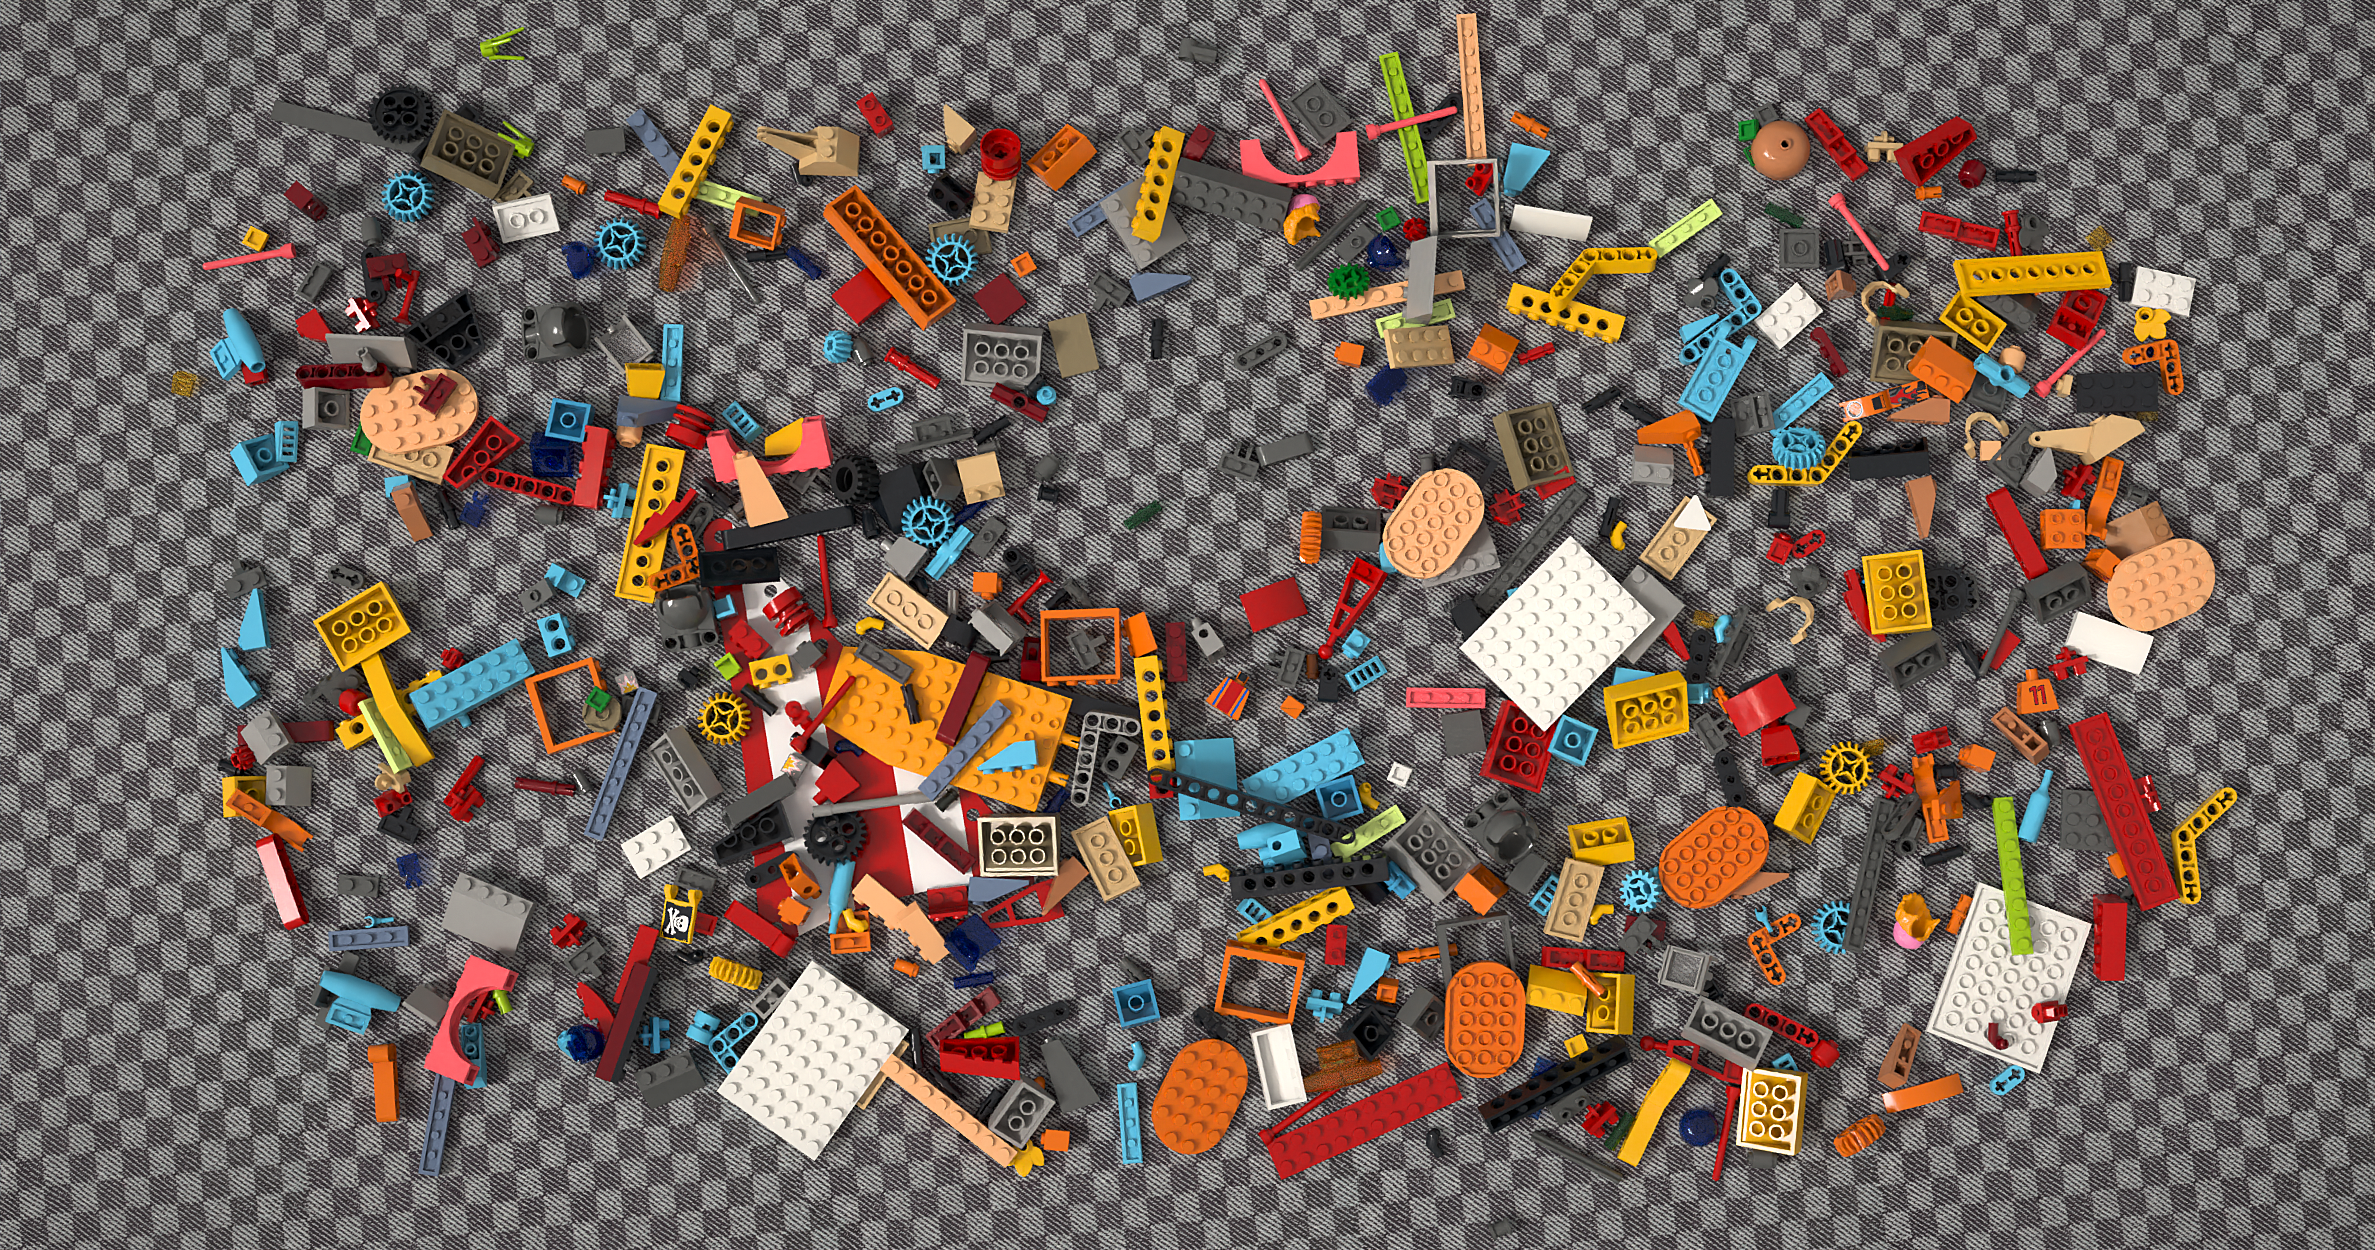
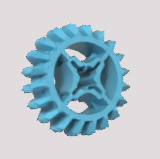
[382,170,435,223]
[593,217,647,270]
[926,233,978,286]
[1772,426,1826,471]
[901,495,955,548]
[1811,901,1850,954]

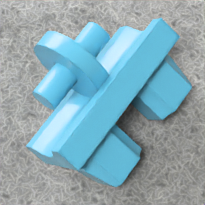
[603,483,637,519]
[1305,989,1343,1023]

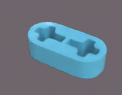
[868,387,904,413]
[1989,1065,2025,1095]

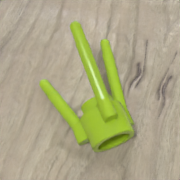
[480,27,525,61]
[498,121,535,159]

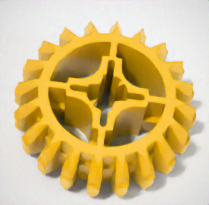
[697,692,751,746]
[1819,741,1874,795]
[708,957,763,990]

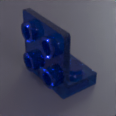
[944,913,1001,973]

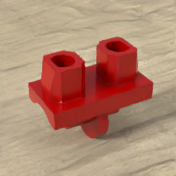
[1465,156,1494,197]
[345,297,381,333]
[2060,464,2097,500]
[2048,646,2089,681]
[785,700,812,730]
[1911,726,1952,755]
[1876,763,1915,799]
[2134,775,2162,813]
[373,784,413,818]
[449,785,485,823]
[550,912,588,950]
[463,991,496,1023]
[2031,1000,2068,1023]
[1581,1100,1619,1138]

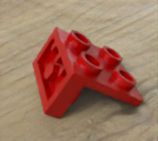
[927,884,969,921]

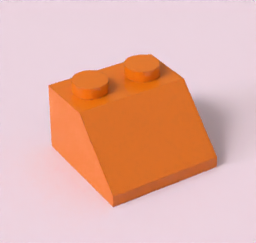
[1467,323,1520,375]
[1122,612,1158,658]
[1454,862,1510,916]

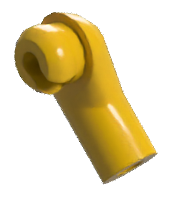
[1610,521,1628,551]
[856,617,885,635]
[1358,782,1380,811]
[1203,863,1231,882]
[1588,904,1614,925]
[842,908,869,933]

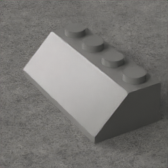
[647,725,725,815]
[1681,995,1773,1072]

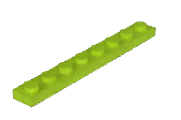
[1379,51,1429,205]
[1992,797,2034,956]

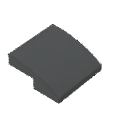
[1729,391,1775,438]
[1441,709,1486,756]

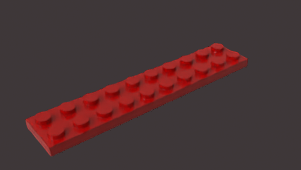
[2068,712,2180,912]
[1267,1062,1463,1180]

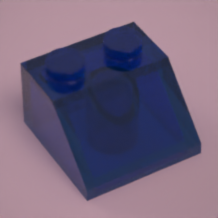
[1363,363,1408,408]
[529,432,574,478]

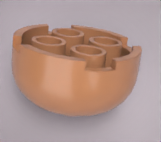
[1751,120,1810,181]

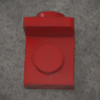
[1766,532,1793,565]
[694,911,718,936]

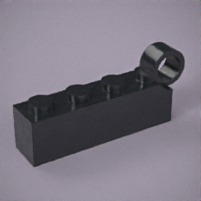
[1696,415,1735,499]

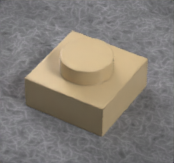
[2056,374,2073,398]

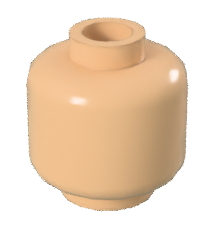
[1998,345,2026,374]
[616,426,643,448]

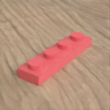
[1406,687,1485,709]

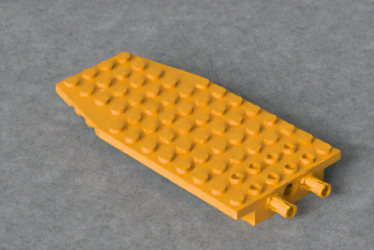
[822,646,1081,812]

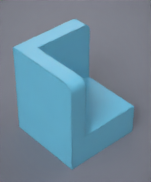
[713,594,738,621]

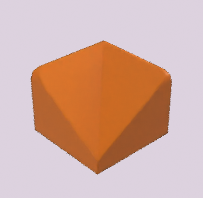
[1280,695,1304,719]

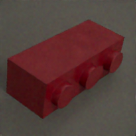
[283,180,329,222]
[1165,622,1188,684]

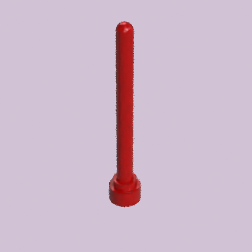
[817,535,838,629]
[789,675,856,754]
[1258,1083,1341,1146]
[1712,1085,1741,1181]

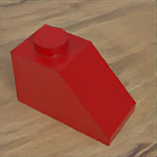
[295,308,334,344]

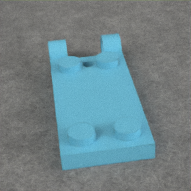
[1677,320,1758,423]

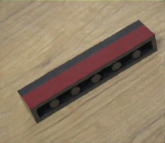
[594,962,660,1084]

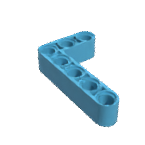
[1679,269,1762,365]
[709,1012,761,1075]

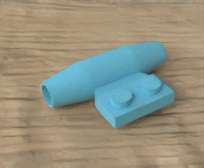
[209,308,266,381]
[1236,817,1313,868]
[319,970,401,1035]

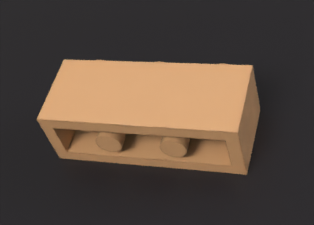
[852,874,907,931]
[896,901,952,965]

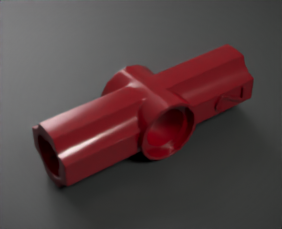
[990,382,1050,423]

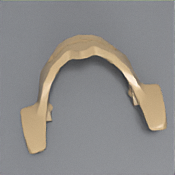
[1861,281,1910,327]
[1964,412,2009,459]
[1766,596,1814,644]

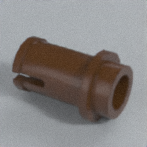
[1305,654,1321,679]

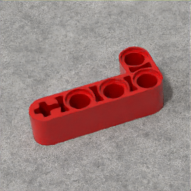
[723,899,798,959]
[1741,1003,1819,1047]

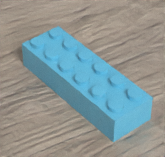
[409,638,535,732]
[1241,728,1365,814]

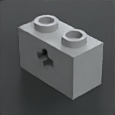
[750,974,792,1019]

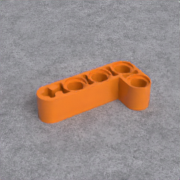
[368,1043,400,1123]

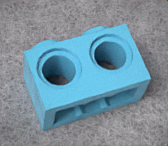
[537,613,576,659]

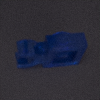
[459,491,489,528]
[396,853,422,890]

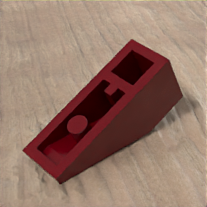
[1177,123,1215,166]

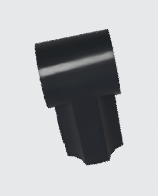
[1824,239,1850,278]
[1768,490,1790,529]

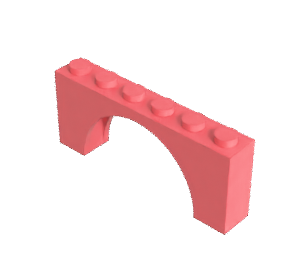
[1240,131,1360,189]
[706,415,834,483]
[424,955,519,1086]

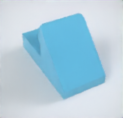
[544,563,587,598]

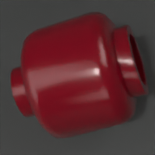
[1958,159,1987,189]

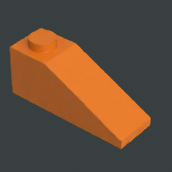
[1637,409,1701,444]

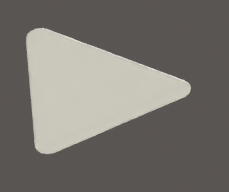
[1674,495,1711,531]

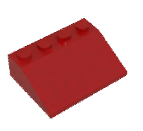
[1479,700,1560,794]

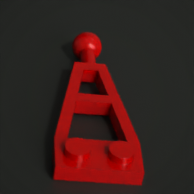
[1318,557,1388,659]
[957,878,1065,936]
[1639,1035,1743,1085]

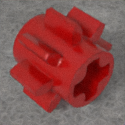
[1403,217,1427,241]
[440,647,466,671]
[231,745,256,770]

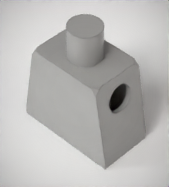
[880,537,930,584]
[1189,617,1227,664]

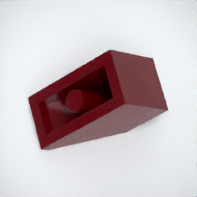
[1021,637,1041,681]

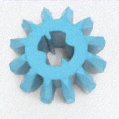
[822,330,853,363]

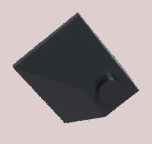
[1336,1005,1396,1062]

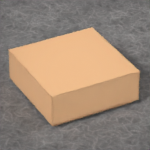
[1980,441,2001,461]

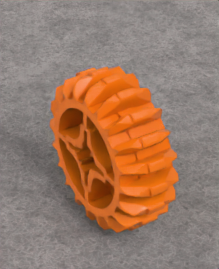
[1299,511,1322,564]
[1833,1114,1886,1157]

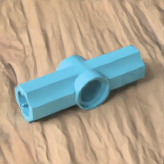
[1973,353,2031,398]
[924,524,975,581]

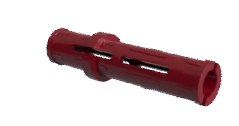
[515,776,576,797]

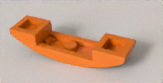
[1881,1073,1964,1114]

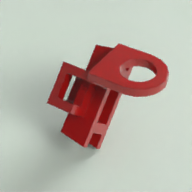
[1369,473,1409,509]
[1488,489,1526,527]

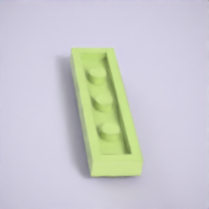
[682,177,763,218]
[1648,198,1723,259]
[1375,298,1456,339]
[358,697,413,774]
[1330,805,1406,858]

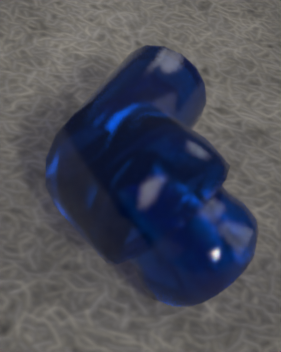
[834,739,864,757]

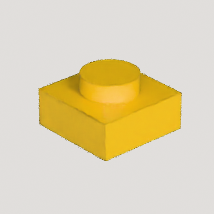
[242,226,270,252]
[1563,1033,1589,1058]

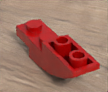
[1842,568,1887,644]
[576,981,615,1045]

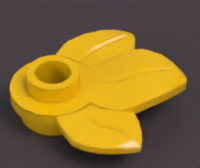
[2134,307,2171,342]
[1007,1139,1044,1177]

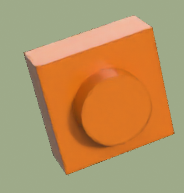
[1011,252,1037,279]

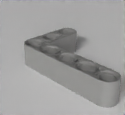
[1071,709,1142,807]

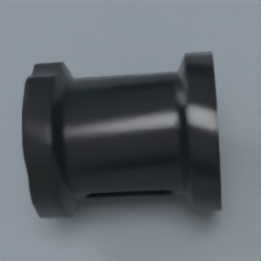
[1037,484,1060,505]
[1933,762,1958,782]

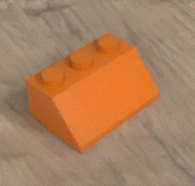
[1026,124,1097,191]
[1907,335,1977,404]

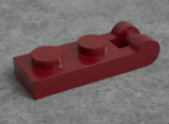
[1810,327,1849,378]

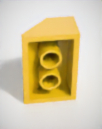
[1939,290,2007,353]
[1773,771,1837,845]
[1108,803,1163,867]
[1567,816,1635,866]
[1524,964,1587,1016]
[1586,972,1635,1035]

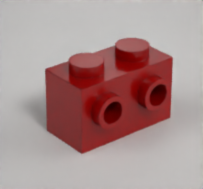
[728,618,772,660]

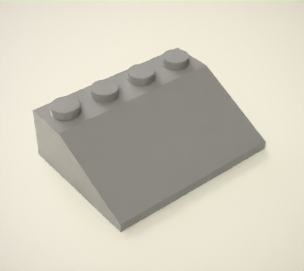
[1098,176,1189,270]
[1402,236,1437,325]
[961,322,1044,390]
[325,333,418,373]
[1420,517,1501,590]
[1620,565,1685,665]
[1381,805,1481,905]
[441,872,538,958]

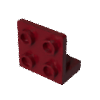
[461,217,501,269]

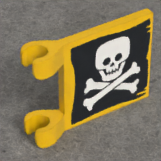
[659,884,703,944]

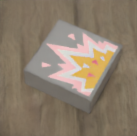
[615,670,640,696]
[780,754,808,780]

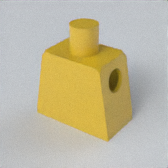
[625,363,665,400]

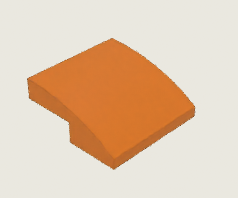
[829,910,871,954]

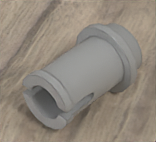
[356,347,377,372]

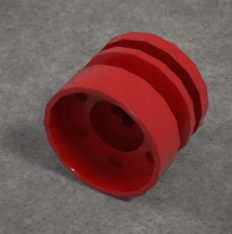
[980,128,1022,181]
[665,404,715,451]
[762,586,815,638]

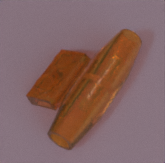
[658,215,691,292]
[1302,1039,1383,1093]

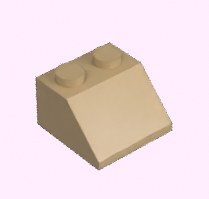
[943,104,978,156]
[957,451,1006,505]

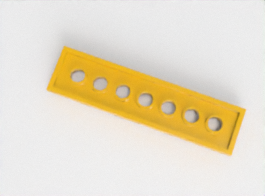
[1953,251,2112,297]
[615,443,686,604]

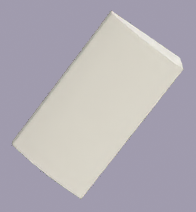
[1509,204,1593,242]
[2064,612,2154,675]
[1250,1023,1307,1110]

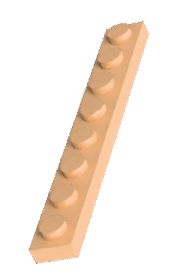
[1456,13,1487,168]
[1309,270,1465,321]
[880,1053,1018,1168]

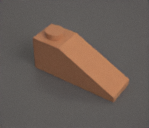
[1825,270,1857,301]
[1887,395,1951,425]
[1904,475,1937,540]
[391,481,433,542]
[1991,706,2050,766]
[1041,856,1089,916]
[1731,872,1789,899]
[1877,1023,1922,1089]

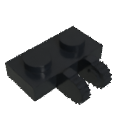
[1191,1006,1229,1040]

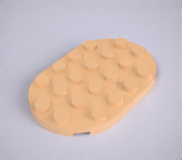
[360,369,479,454]
[1383,468,1485,579]
[2107,538,2215,631]

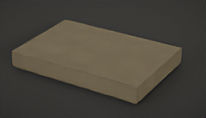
[928,217,993,263]
[1048,313,1100,379]

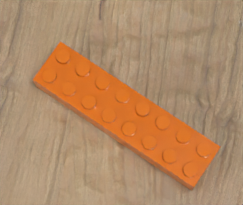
[823,185,957,331]

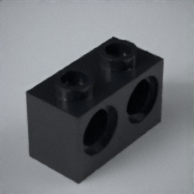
[927,172,975,220]

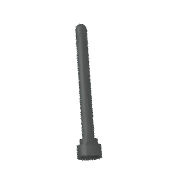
[700,223,761,304]
[1979,588,2026,676]

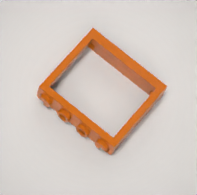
[1040,608,1123,687]
[524,657,620,755]
[1214,939,1306,1026]

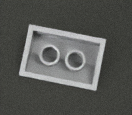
[987,1073,1056,1149]

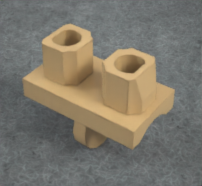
[1864,131,1903,163]
[375,762,411,793]

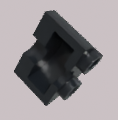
[940,613,981,654]

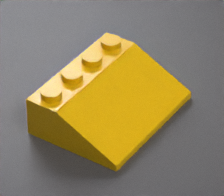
[1862,550,1932,635]
[313,581,412,672]
[1603,670,1689,749]
[1736,1067,1808,1156]

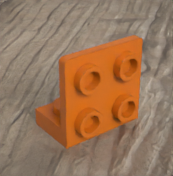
[2040,509,2085,551]

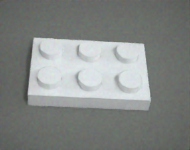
[492,192,561,243]
[2129,266,2196,318]
[1753,282,1823,350]
[621,815,692,879]

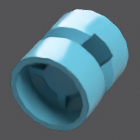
[686,1009,721,1045]

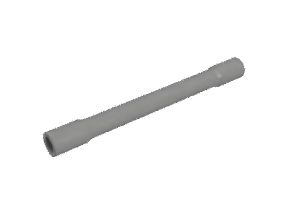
[813,791,932,818]

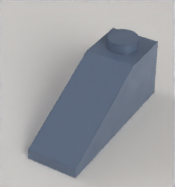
[1129,272,1192,305]
[616,395,678,428]
[968,877,1030,906]

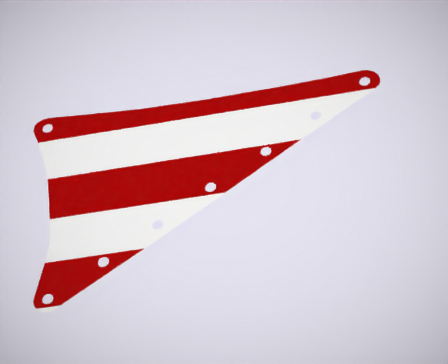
[703,518,1038,939]

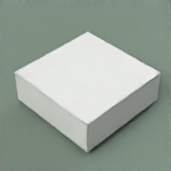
[1387,762,1413,788]

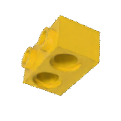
[749,654,795,689]

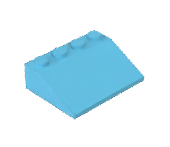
[1174,738,1240,821]

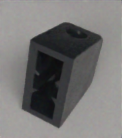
[790,732,837,770]

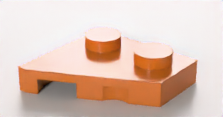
[1932,780,1963,820]

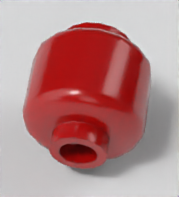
[339,688,368,717]
[1810,1039,1840,1069]

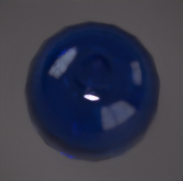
[1366,232,1403,272]
[561,241,597,281]
[567,1023,605,1065]
[1679,1107,1719,1148]

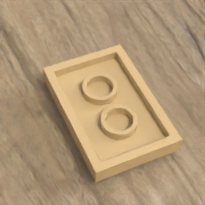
[969,172,1017,233]

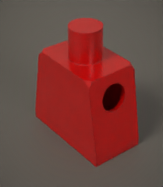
[1761,719,1800,767]
[813,758,861,805]

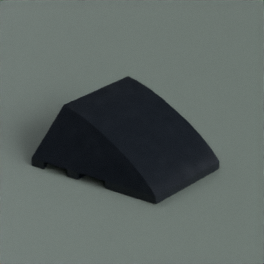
[402,288,486,369]
[870,461,932,535]

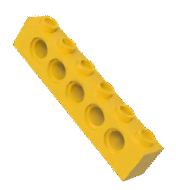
[658,104,734,220]
[1131,126,1185,243]
[1505,283,1626,344]
[1133,655,1176,777]
[335,669,445,751]
[1236,886,1355,960]

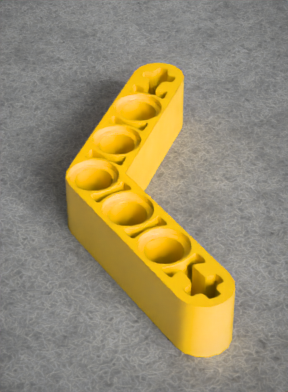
[1548,247,1657,312]
[1747,421,1862,487]
[360,651,435,767]
[2171,787,2237,904]
[1617,1057,1691,1167]

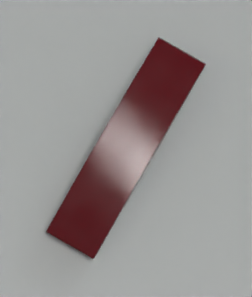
[901,807,976,875]
[925,985,1002,1051]

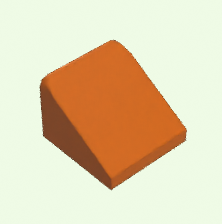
[2107,852,2126,879]
[1376,977,1399,1004]

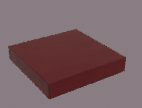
[973,272,1027,325]

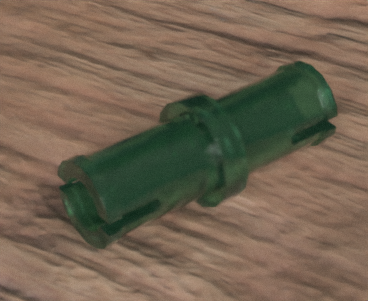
[1764,201,1804,229]
[1877,305,1914,321]
[1123,500,1162,531]
[1603,1111,1636,1151]

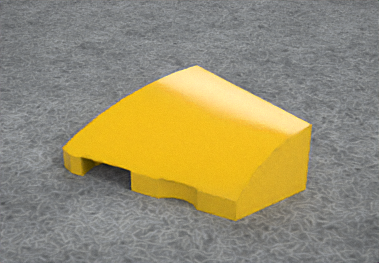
[765,418,804,458]

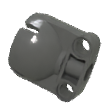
[521,301,591,364]
[654,583,720,652]
[1463,789,1540,865]

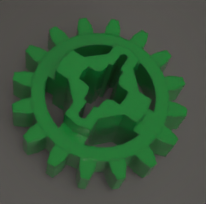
[1327,263,1370,301]

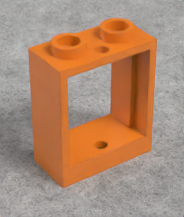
[729,196,787,251]

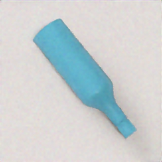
[2018,769,2053,844]
[828,860,856,934]

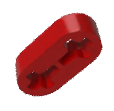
[1790,530,1826,559]

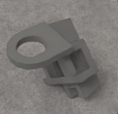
[1843,225,1882,265]

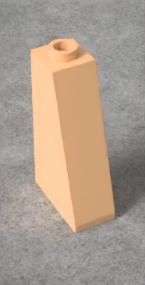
[732,450,788,527]

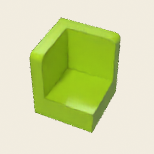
[714,652,743,681]

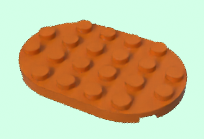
[1658,806,1769,909]
[1444,960,1526,1078]
[1151,1038,1248,1154]

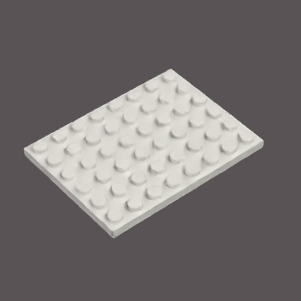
[1459,536,1655,732]
[1925,882,2092,1074]
[717,960,909,1161]

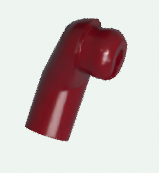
[1988,1023,2009,1050]

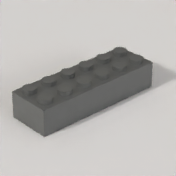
[1169,157,1293,233]

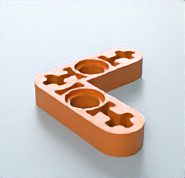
[2122,339,2184,395]
[647,523,700,592]
[1747,913,1801,985]

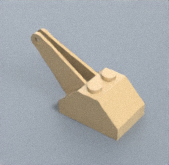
[757,126,861,177]
[2028,414,2145,466]

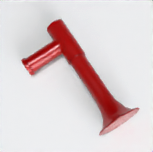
[392,268,421,325]
[1006,568,1054,625]

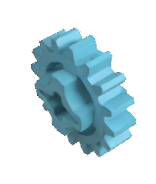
[1620,870,1663,913]

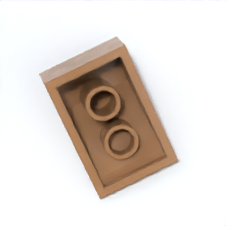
[2104,501,2174,560]

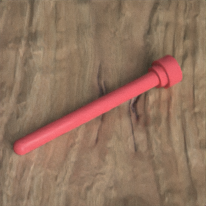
[1259,79,1312,163]
[1366,106,1457,141]
[1828,192,1889,271]
[203,243,296,270]
[2033,329,2106,398]

